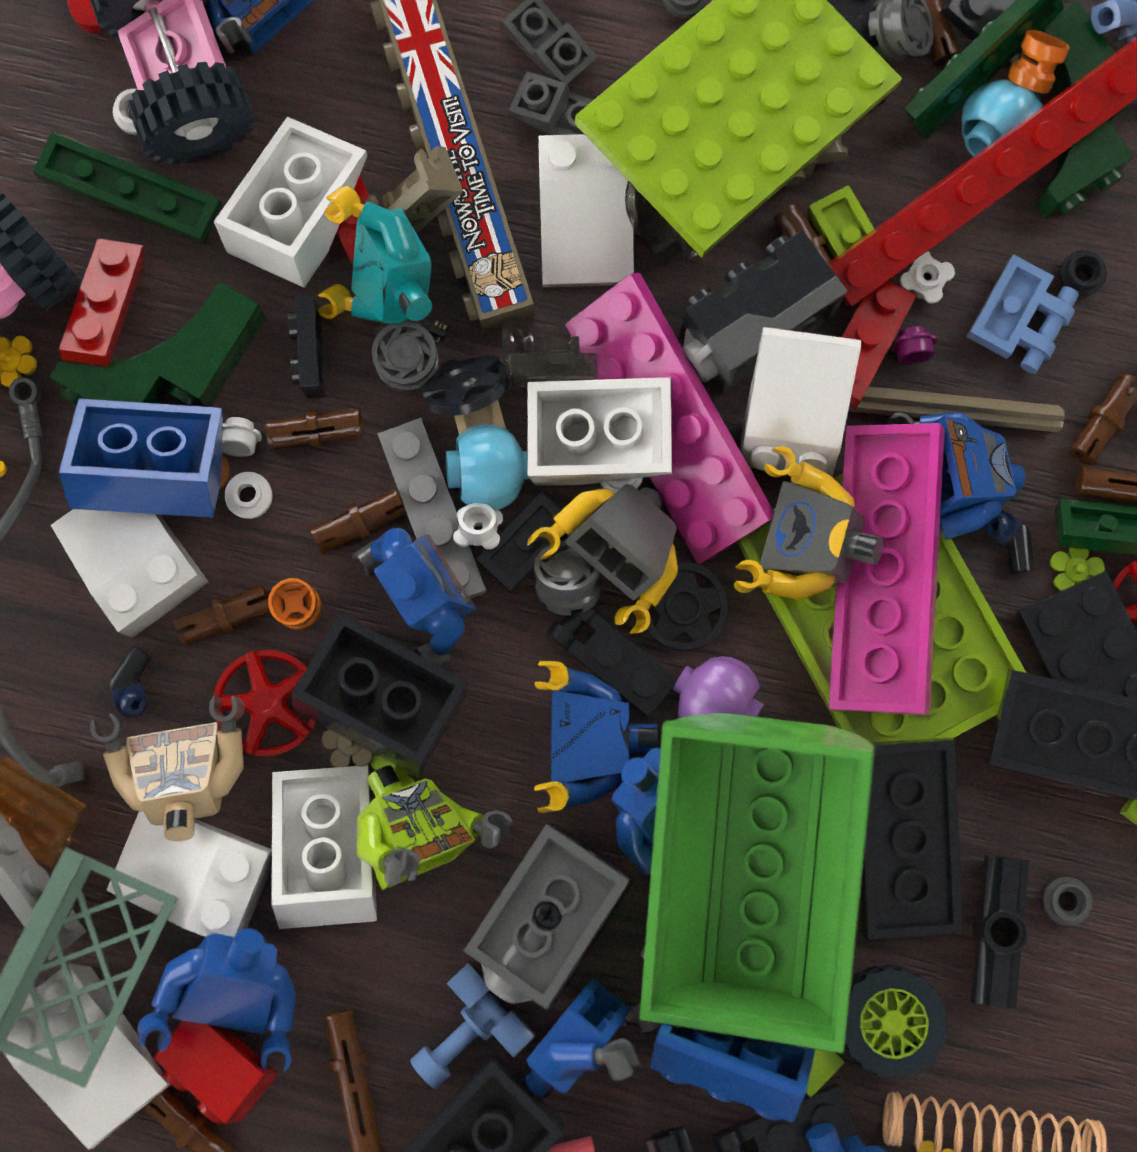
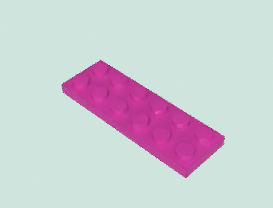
[565,273,774,565]
[829,423,945,716]

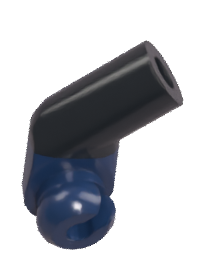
[984,511,1034,573]
[109,645,152,717]

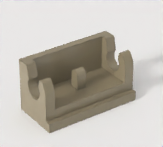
[366,146,463,234]

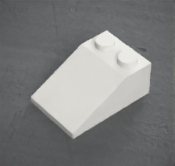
[214,117,367,288]
[538,134,634,287]
[740,327,861,477]
[528,377,672,486]
[51,509,209,638]
[272,765,377,929]
[107,811,272,937]
[5,963,171,1150]

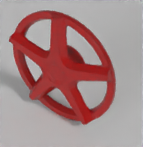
[213,650,316,757]

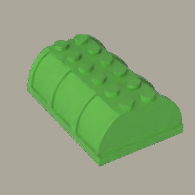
[640,713,875,1053]

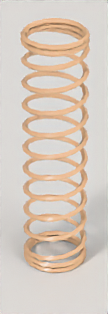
[882,1090,1107,1152]

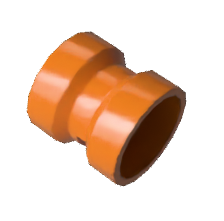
[1007,30,1070,93]
[268,578,322,630]

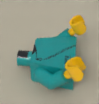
[318,186,432,325]

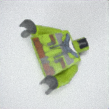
[356,765,512,890]

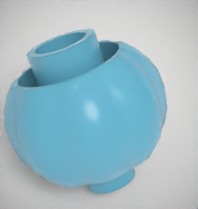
[961,79,1043,157]
[446,423,530,511]

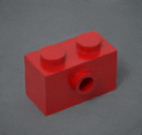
[153,1020,279,1124]

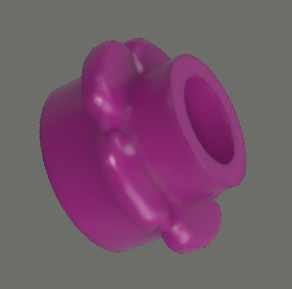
[891,326,937,365]

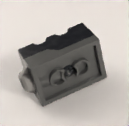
[679,230,847,395]
[464,824,637,1009]

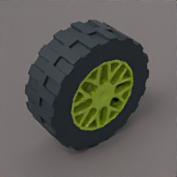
[844,965,949,1080]

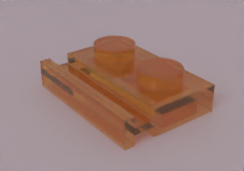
[0,756,87,868]

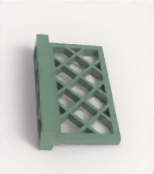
[0,848,178,1088]

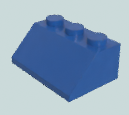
[59,399,223,518]
[650,1024,815,1123]

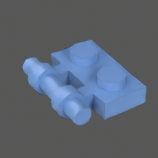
[967,254,1079,374]

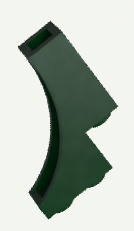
[1035,0,1134,219]
[49,281,267,407]

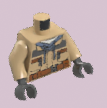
[90,695,245,842]

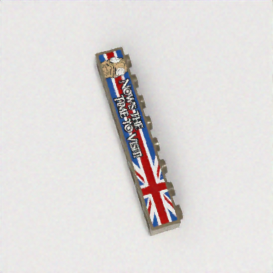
[370,0,535,333]

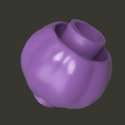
[673,656,764,718]

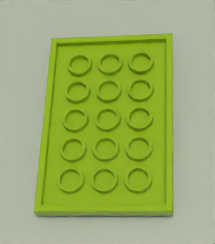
[574,0,902,258]
[738,473,1026,743]

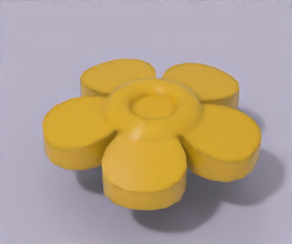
[0,336,37,387]

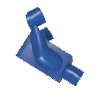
[138,928,296,1071]

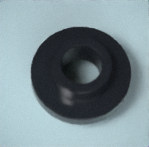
[1059,250,1107,296]

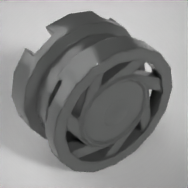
[868,0,934,64]
[371,321,439,393]
[534,541,602,615]

